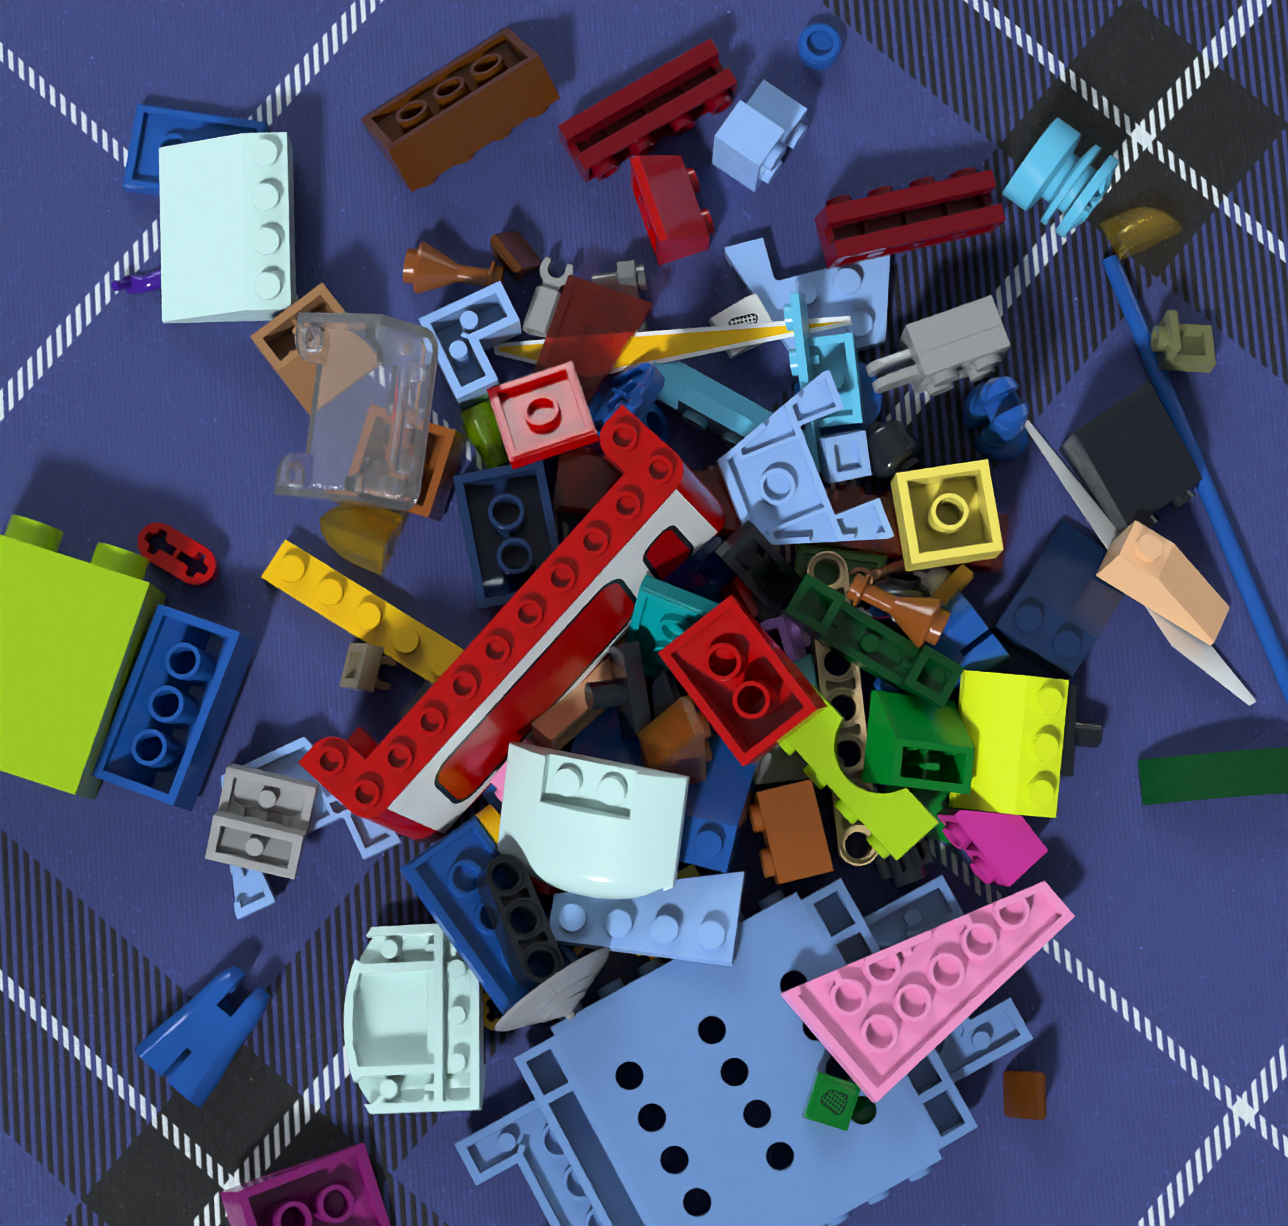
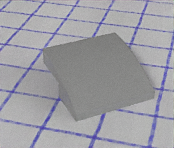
[205,763,319,880]

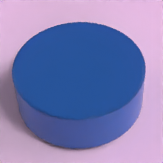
[797,22,842,70]

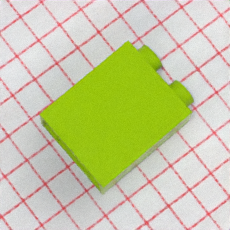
[0,514,167,800]

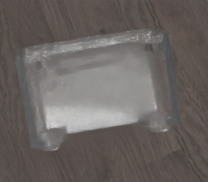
[274,312,438,510]

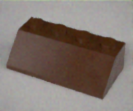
[361,27,560,192]

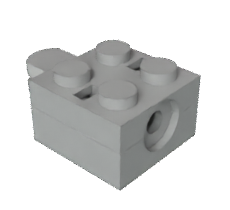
[865,295,1011,397]

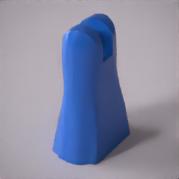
[872,590,1011,695]
[134,965,271,1108]

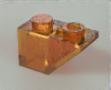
[638,695,712,785]

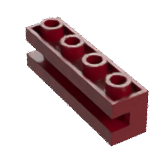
[558,38,738,183]
[814,167,1006,269]

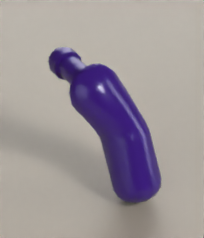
[111,268,161,294]

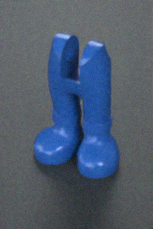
[962,376,1029,462]

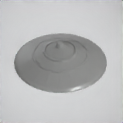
[494,947,610,1031]

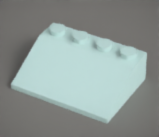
[159,132,296,323]

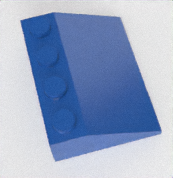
[570,706,761,873]

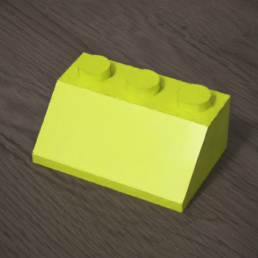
[948,670,1069,818]

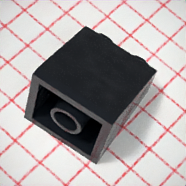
[1059,382,1203,534]

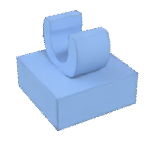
[817,429,872,483]

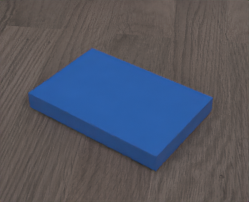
[122,103,269,197]

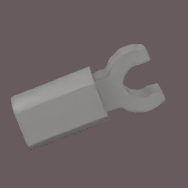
[522,257,574,339]

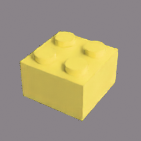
[891,459,1004,572]

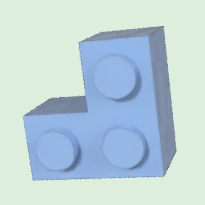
[712,79,808,192]
[419,281,522,410]

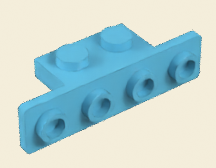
[784,292,865,473]
[652,360,806,448]

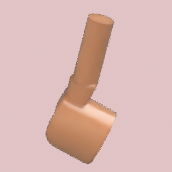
[848,559,905,585]

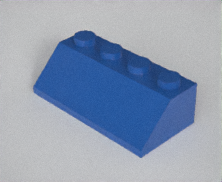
[91,603,257,812]

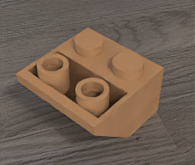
[250,282,382,418]

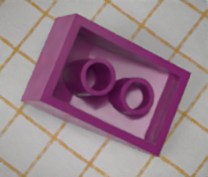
[220,1143,391,1226]

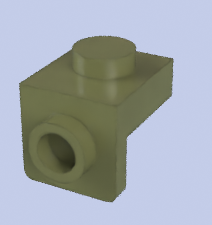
[1150,310,1216,373]

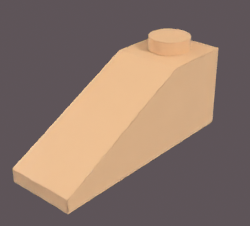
[1096,520,1230,645]

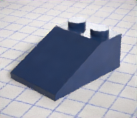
[990,521,1125,680]

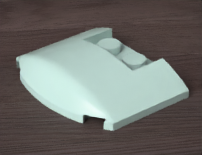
[497,741,690,899]
[344,924,486,1114]

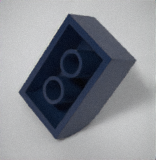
[453,460,559,611]

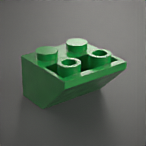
[862,690,975,794]

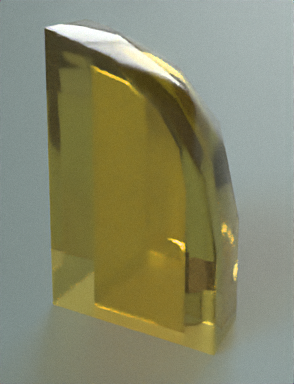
[1099,206,1182,261]
[319,502,404,575]

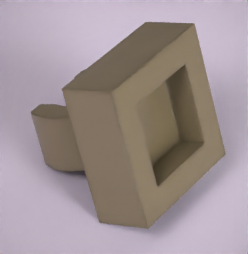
[339,643,397,692]

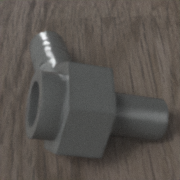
[592,260,648,333]

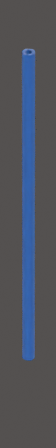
[1101,254,1288,706]

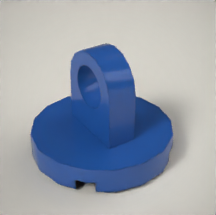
[588,362,670,443]

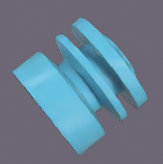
[1002,117,1120,238]

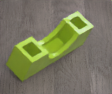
[779,684,939,861]

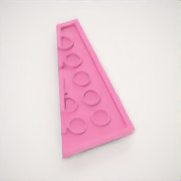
[780,881,1075,1103]

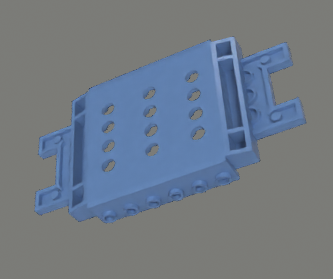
[454,875,1033,1226]

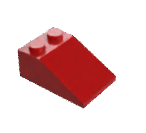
[658,595,828,767]

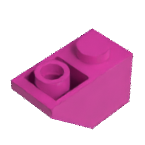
[936,809,1049,887]

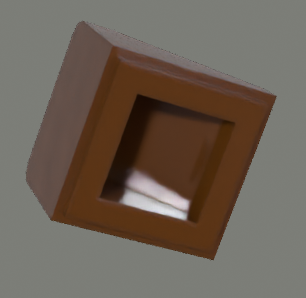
[489,231,542,283]
[1003,1070,1047,1120]

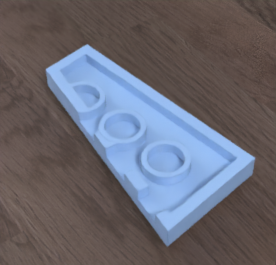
[549,871,746,967]

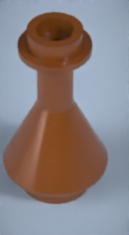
[403,241,505,294]
[846,573,951,648]

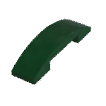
[783,573,965,708]
[1137,747,1288,806]

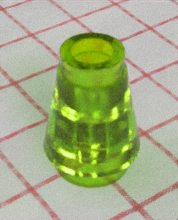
[459,400,509,469]

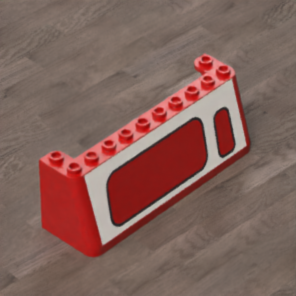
[298,405,726,843]

